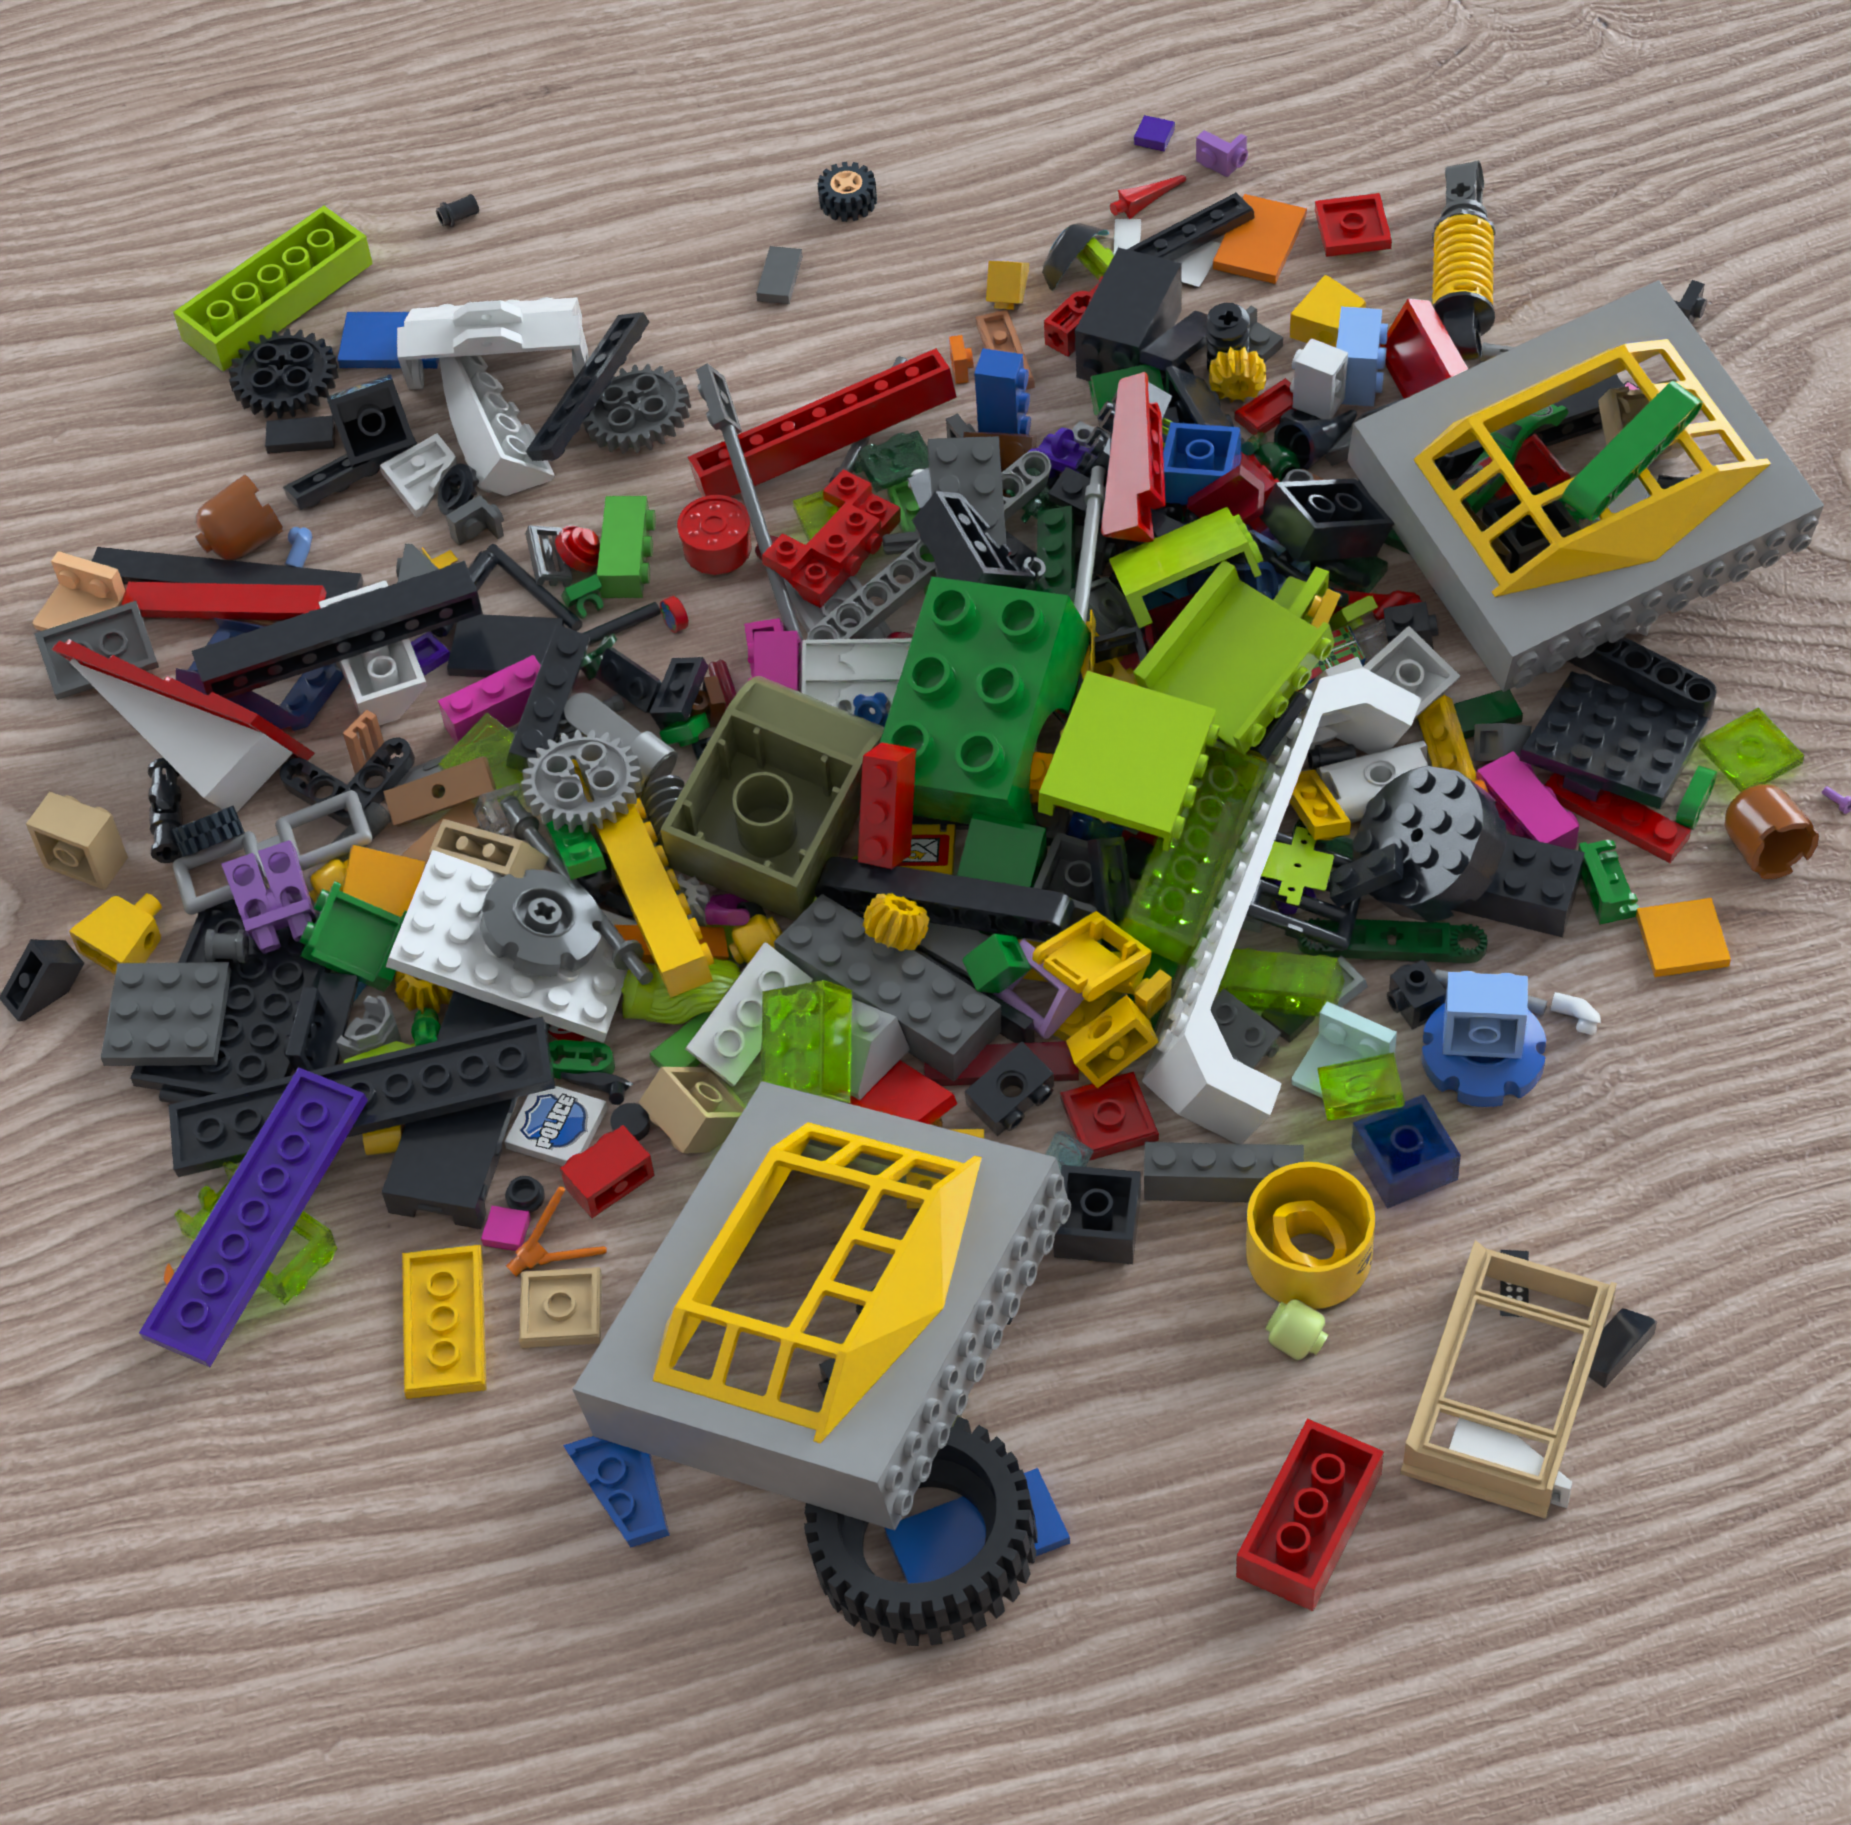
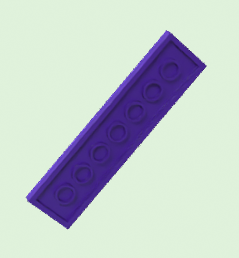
[139,1067,368,1367]

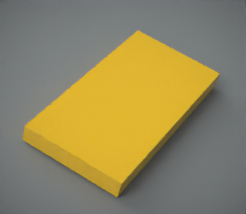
[402,1245,487,1399]

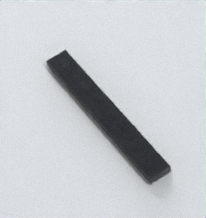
[92,547,364,600]

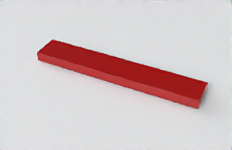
[121,582,327,620]

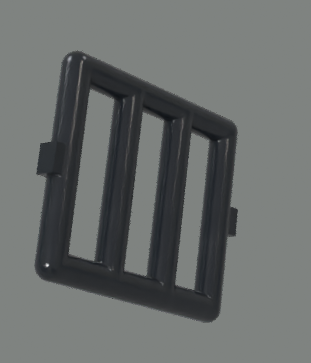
[1246,831,1362,951]

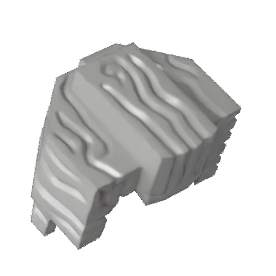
[336,995,402,1061]

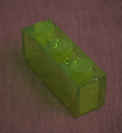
[1218,948,1345,1017]

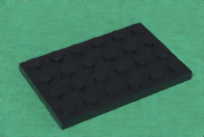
[130,899,331,1096]

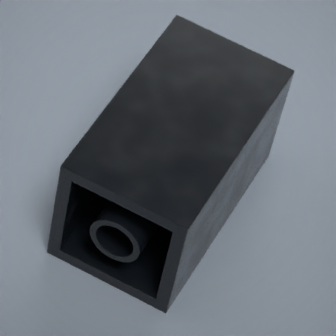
[1075,247,1182,381]

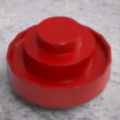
[555,525,600,573]

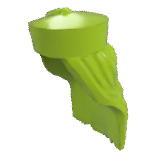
[621,958,741,1025]

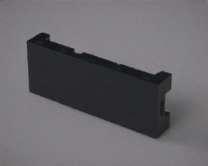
[382,991,551,1229]

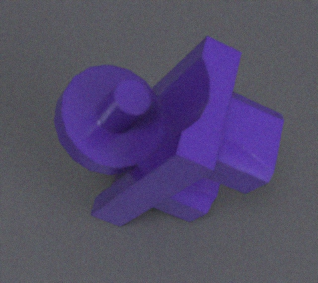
[1028,427,1089,478]

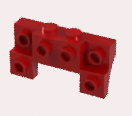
[762,469,901,608]

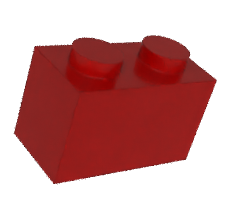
[560,1125,655,1218]

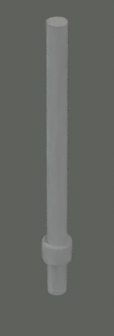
[1074,466,1106,624]

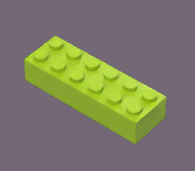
[173,205,373,372]

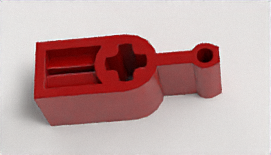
[1044,276,1103,357]

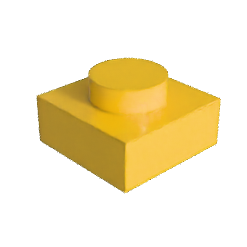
[1134,969,1172,1019]

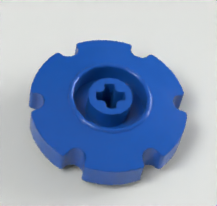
[1421,1003,1547,1107]

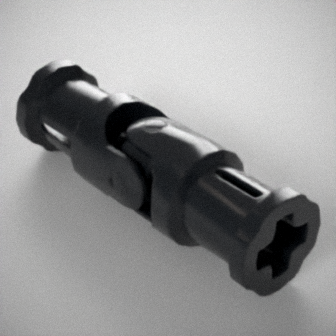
[147,758,183,863]

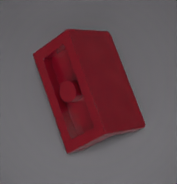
[1187,464,1265,525]

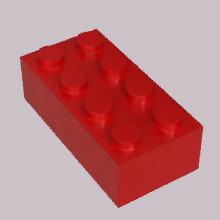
[1236,1418,1384,1611]

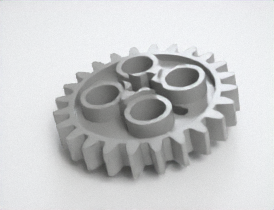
[521,730,643,833]

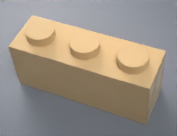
[429,819,549,878]

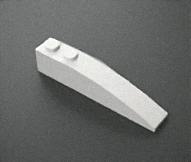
[440,355,555,496]

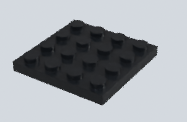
[1519,671,1709,810]

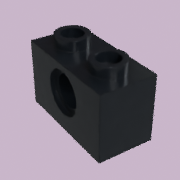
[964,1042,1054,1136]

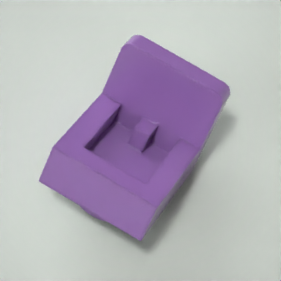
[1196,130,1248,177]

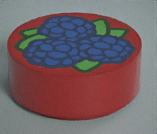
[660,596,689,633]

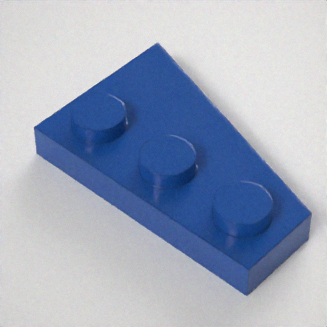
[563,1436,670,1548]

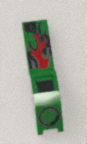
[1451,404,1569,514]

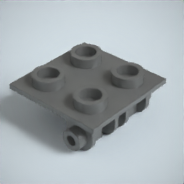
[1210,989,1282,1069]

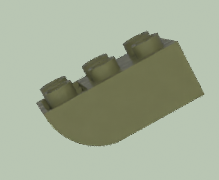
[660,676,884,921]

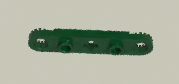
[1297,917,1488,963]

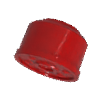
[677,495,752,575]

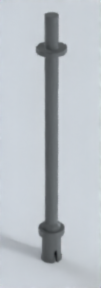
[498,796,653,985]

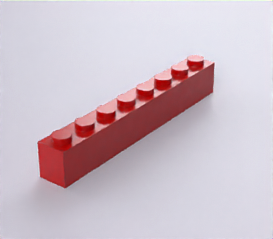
[688,348,957,497]

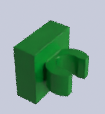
[561,574,603,619]

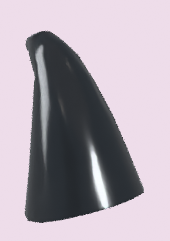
[1274,410,1357,470]

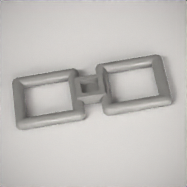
[172,790,372,915]

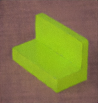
[1273,567,1329,623]

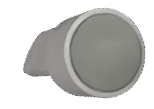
[564,693,678,794]

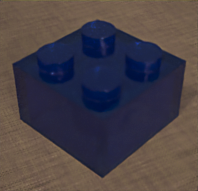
[1351,1094,1461,1209]

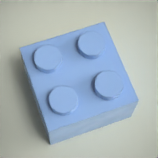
[1336,306,1388,406]
[1443,971,1528,1059]

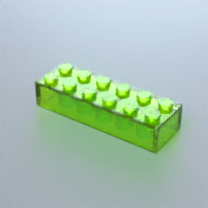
[1119,740,1269,966]

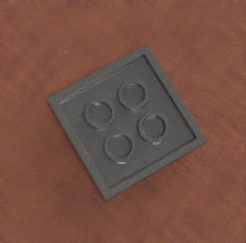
[101,962,232,1066]

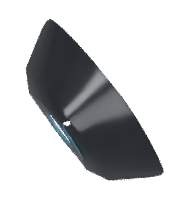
[1042,223,1109,291]

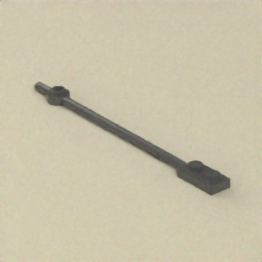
[696,363,803,641]

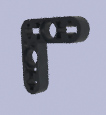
[279,737,415,827]

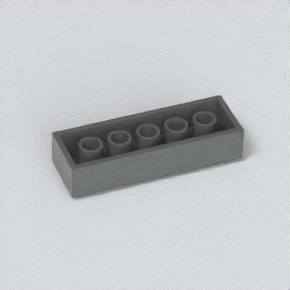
[774,894,1001,1081]

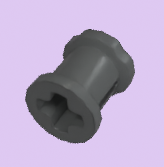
[205,929,249,963]

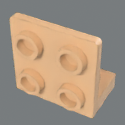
[33,551,125,631]

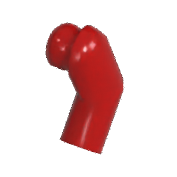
[1371,590,1422,624]

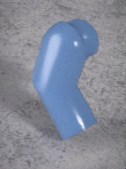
[285,527,313,567]

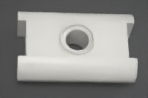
[1316,740,1428,823]

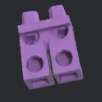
[221,840,316,954]

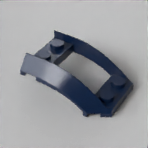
[176,618,344,731]

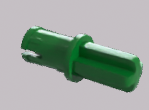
[411,1007,441,1046]

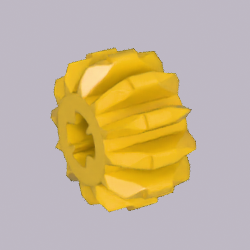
[1209,346,1266,403]
[862,893,930,951]
[395,971,454,1014]

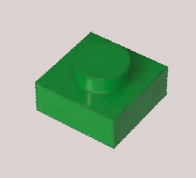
[659,713,710,747]

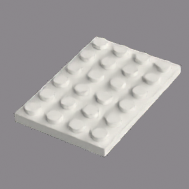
[386,850,638,1043]

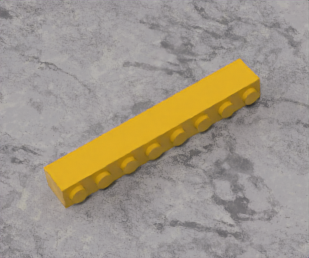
[580,777,715,998]

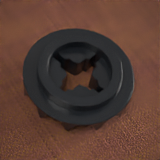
[438,463,479,515]

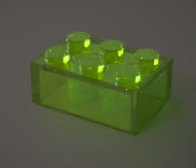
[761,980,852,1103]

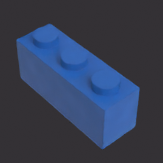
[974,348,1031,434]

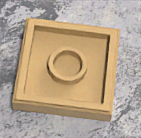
[519,1267,602,1348]

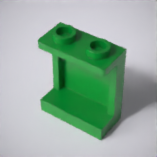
[299,881,407,992]

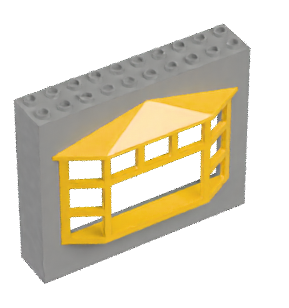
[1347,280,1824,692]
[572,1081,1071,1530]

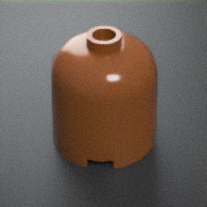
[195,475,283,560]
[1724,784,1819,879]

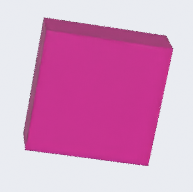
[481,1206,531,1251]

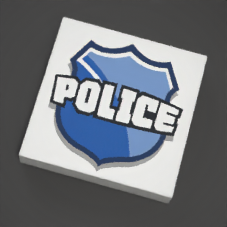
[504,1086,608,1166]

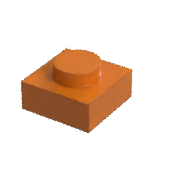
[949,335,974,384]

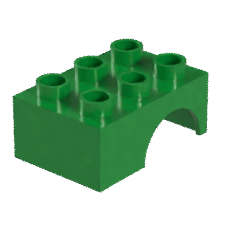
[879,576,1091,825]

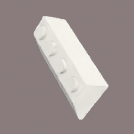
[319,580,427,726]

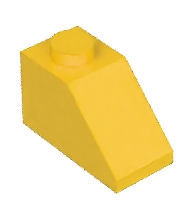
[986,261,1029,310]

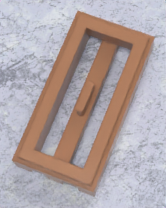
[343,710,384,781]

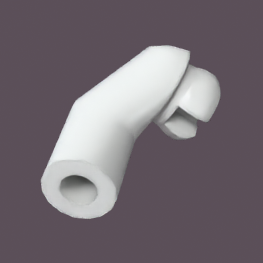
[1551,992,1601,1035]

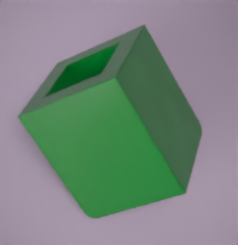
[963,934,1032,993]

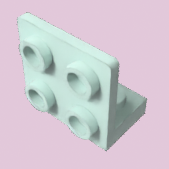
[1292,1002,1397,1114]

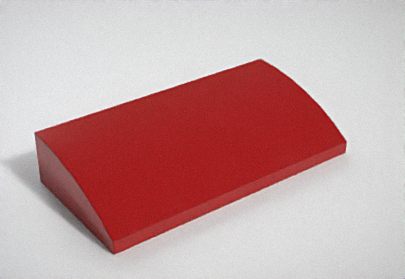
[1380,299,1468,399]

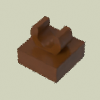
[690,676,726,728]

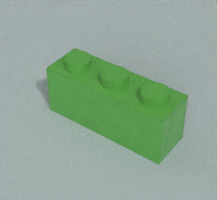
[597,496,656,598]

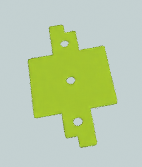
[1261,827,1334,906]

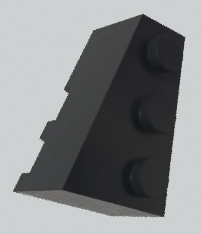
[912,491,1035,589]

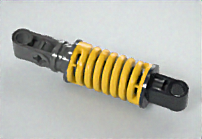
[1432,160,1496,361]

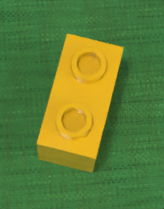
[1066,995,1159,1088]

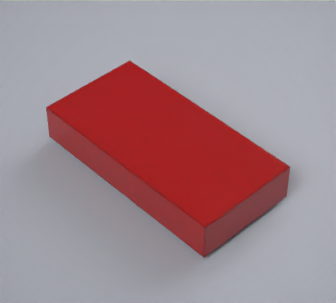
[1234,378,1298,435]

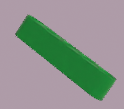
[1562,381,1703,521]

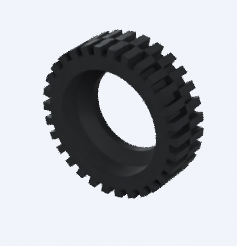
[804,1417,1038,1646]

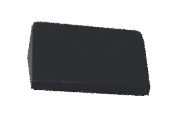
[1572,1308,1657,1388]

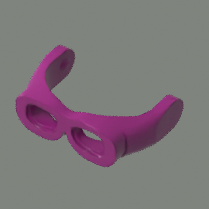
[705,894,750,926]

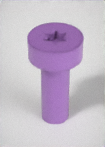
[1822,786,1851,814]

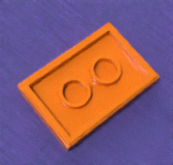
[1213,194,1307,284]

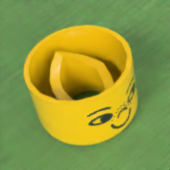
[1246,1162,1375,1309]

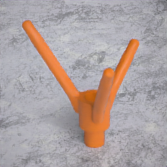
[506,1186,607,1277]

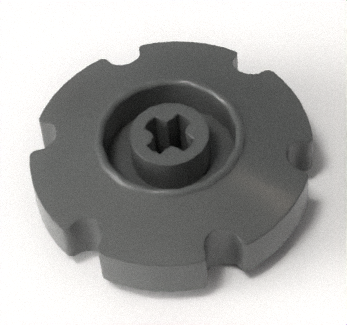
[479,869,602,977]

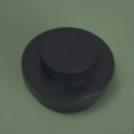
[505,1176,545,1213]

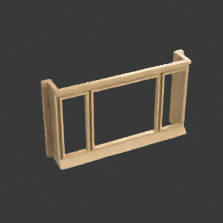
[1400,1240,1617,1519]

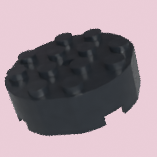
[1353,766,1507,922]

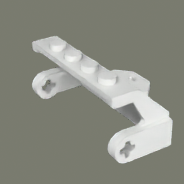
[397,297,589,390]

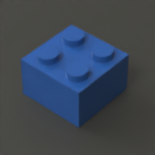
[1163,422,1242,504]

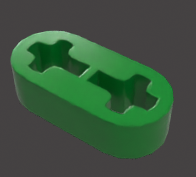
[1675,765,1718,830]
[549,1040,615,1079]

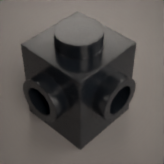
[1387,960,1446,1030]

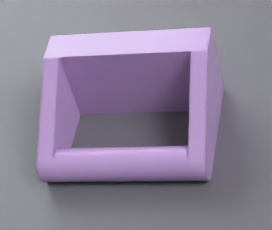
[993,939,1084,1039]

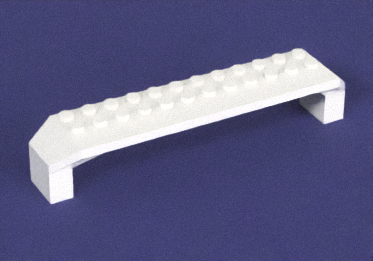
[1142,668,1421,1144]

